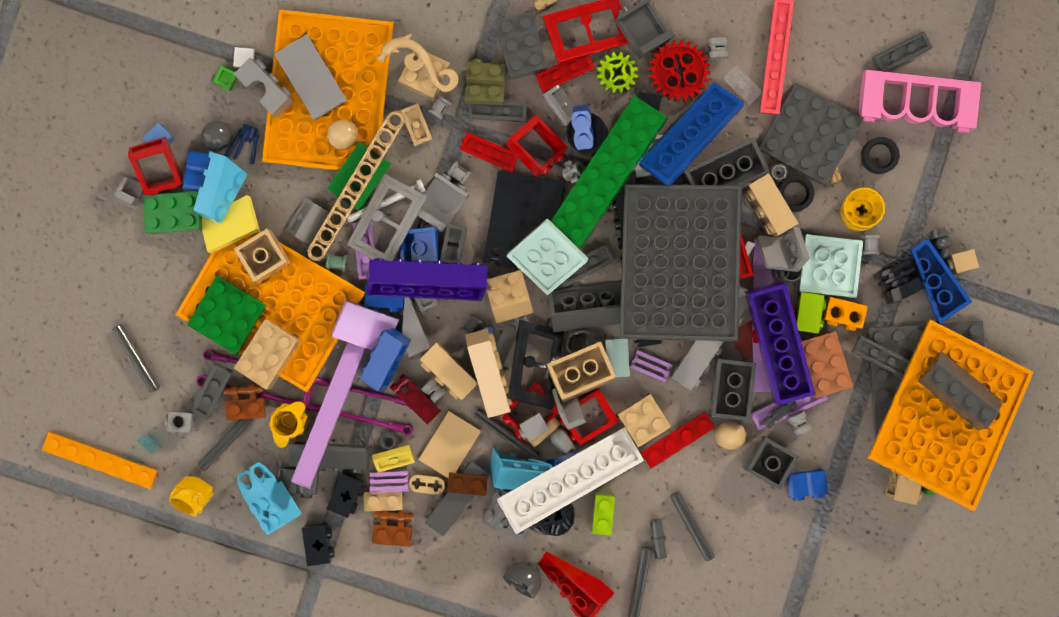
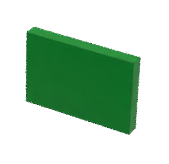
[327,141,392,211]

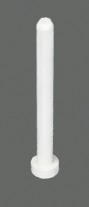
[347,179,426,222]

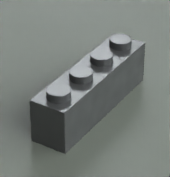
[425,460,490,536]

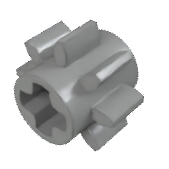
[562,159,586,184]

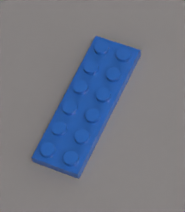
[639,82,744,187]

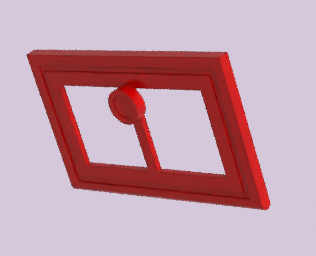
[542,0,629,63]

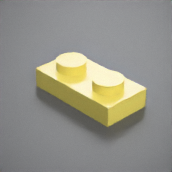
[372,445,415,472]

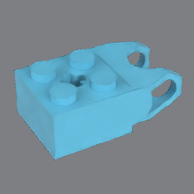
[237,462,302,535]

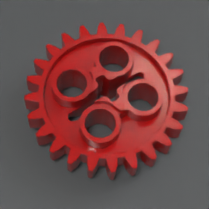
[648,40,711,103]

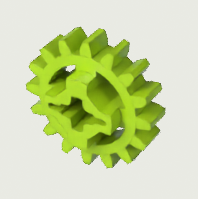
[597,52,638,94]

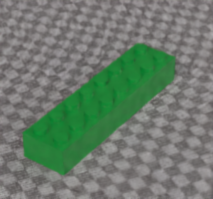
[551,96,668,248]

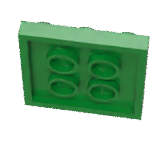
[187,276,267,355]

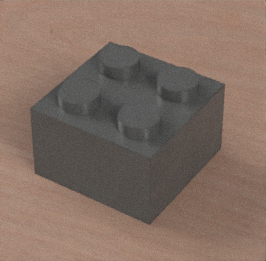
[743,436,799,490]

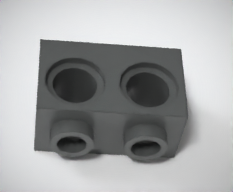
[440,223,467,264]

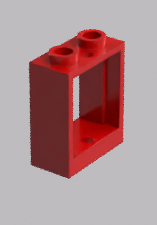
[505,115,568,177]
[128,136,183,196]
[501,381,559,441]
[558,388,619,446]

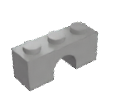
[234,58,294,117]

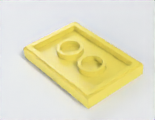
[202,195,260,253]

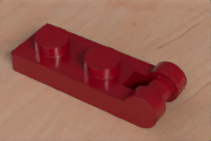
[390,373,441,425]

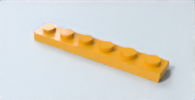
[42,432,158,489]

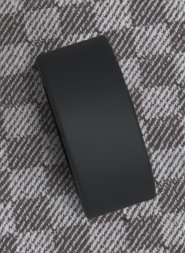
[861,137,900,174]
[777,175,814,212]

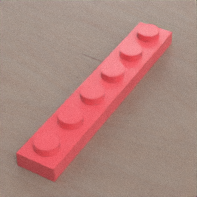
[759,0,794,115]

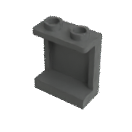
[615,0,675,59]

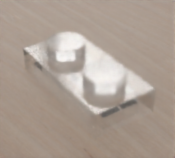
[722,65,763,106]

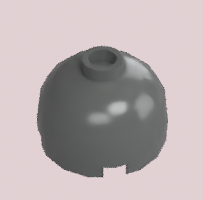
[502,562,542,599]

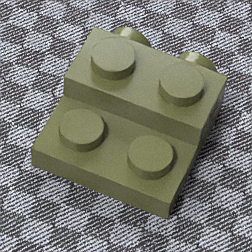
[465,59,505,105]

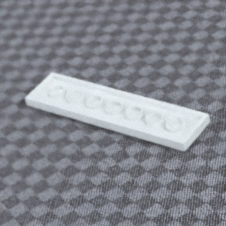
[497,427,644,534]

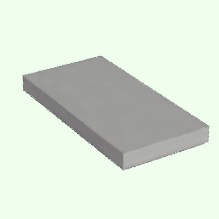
[274,34,347,121]

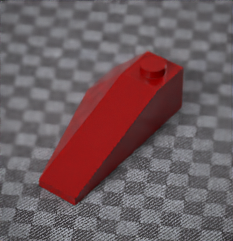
[538,552,615,617]

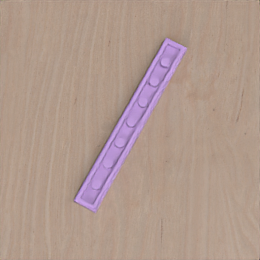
[752,239,773,392]
[291,342,366,489]

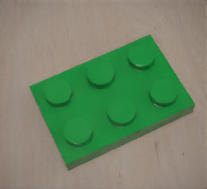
[143,191,202,234]

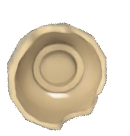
[327,120,358,149]
[715,421,746,450]

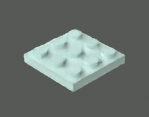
[507,219,588,295]
[798,234,863,298]

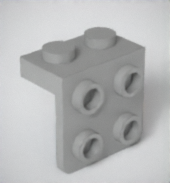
[756,227,810,272]
[482,488,529,540]

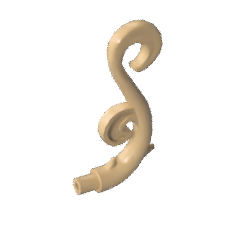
[377,34,459,92]

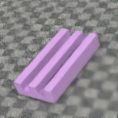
[630,350,672,382]
[370,471,409,493]

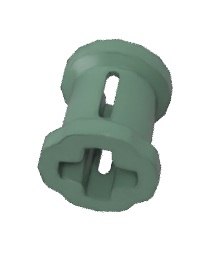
[326,253,348,272]

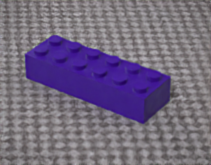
[366,258,487,301]
[744,281,815,405]

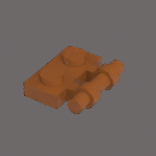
[224,384,266,421]
[372,510,413,547]

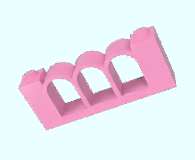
[858,70,981,133]

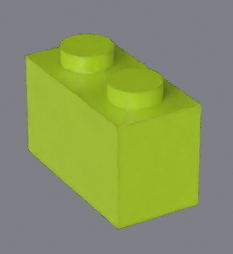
[795,292,826,334]
[591,493,615,535]

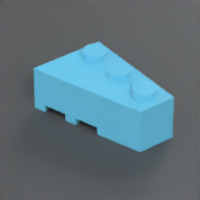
[194,151,248,224]
[488,447,553,490]

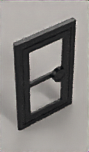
[508,320,564,410]

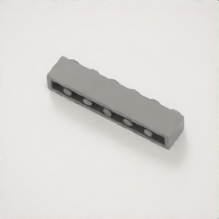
[670,285,749,391]

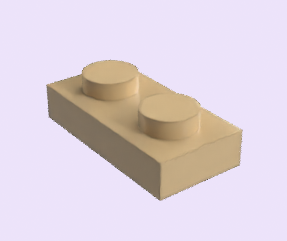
[400,103,433,147]
[364,491,403,512]

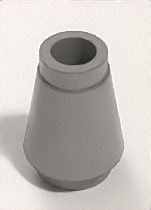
[549,427,576,456]

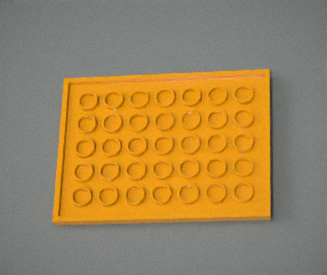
[262,9,394,171]
[176,231,365,392]
[867,320,1034,511]

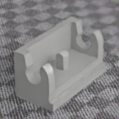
[543,84,574,128]

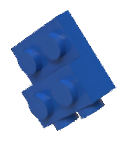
[398,227,440,263]

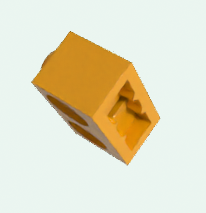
[822,297,868,331]

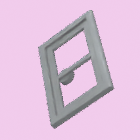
[347,174,427,261]

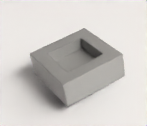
[415,298,439,313]

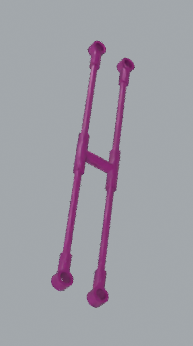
[196,349,413,436]

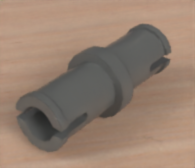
[650,519,667,559]

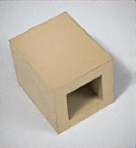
[946,249,979,274]

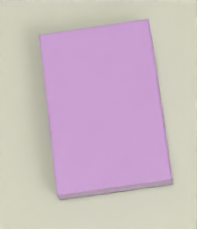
[331,300,399,350]

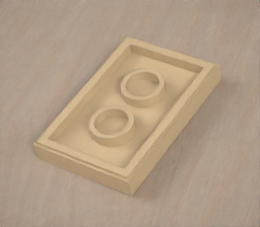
[419,411,481,479]

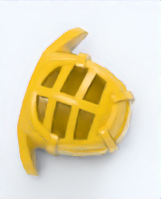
[269,402,310,448]
[169,476,214,517]

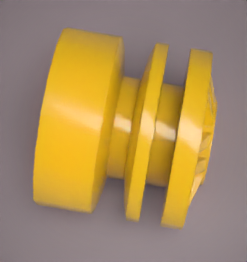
[840,188,885,232]

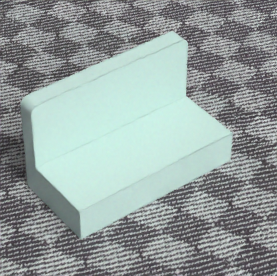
[605,339,630,377]

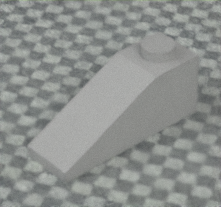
[402,298,431,357]

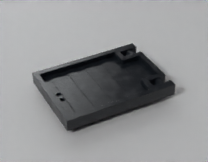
[483,171,564,269]

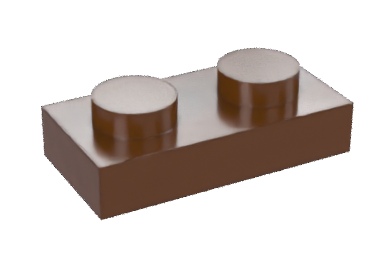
[447,472,488,496]

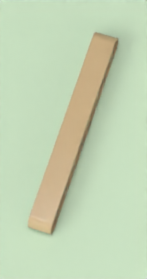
[308,110,406,261]

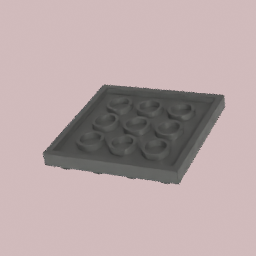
[759,83,863,186]

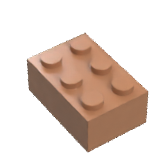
[801,331,854,398]

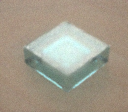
[137,435,160,454]

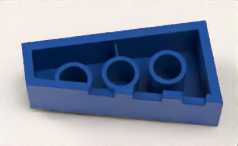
[908,238,972,324]

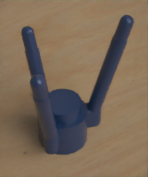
[224,124,259,164]

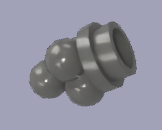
[929,227,953,259]

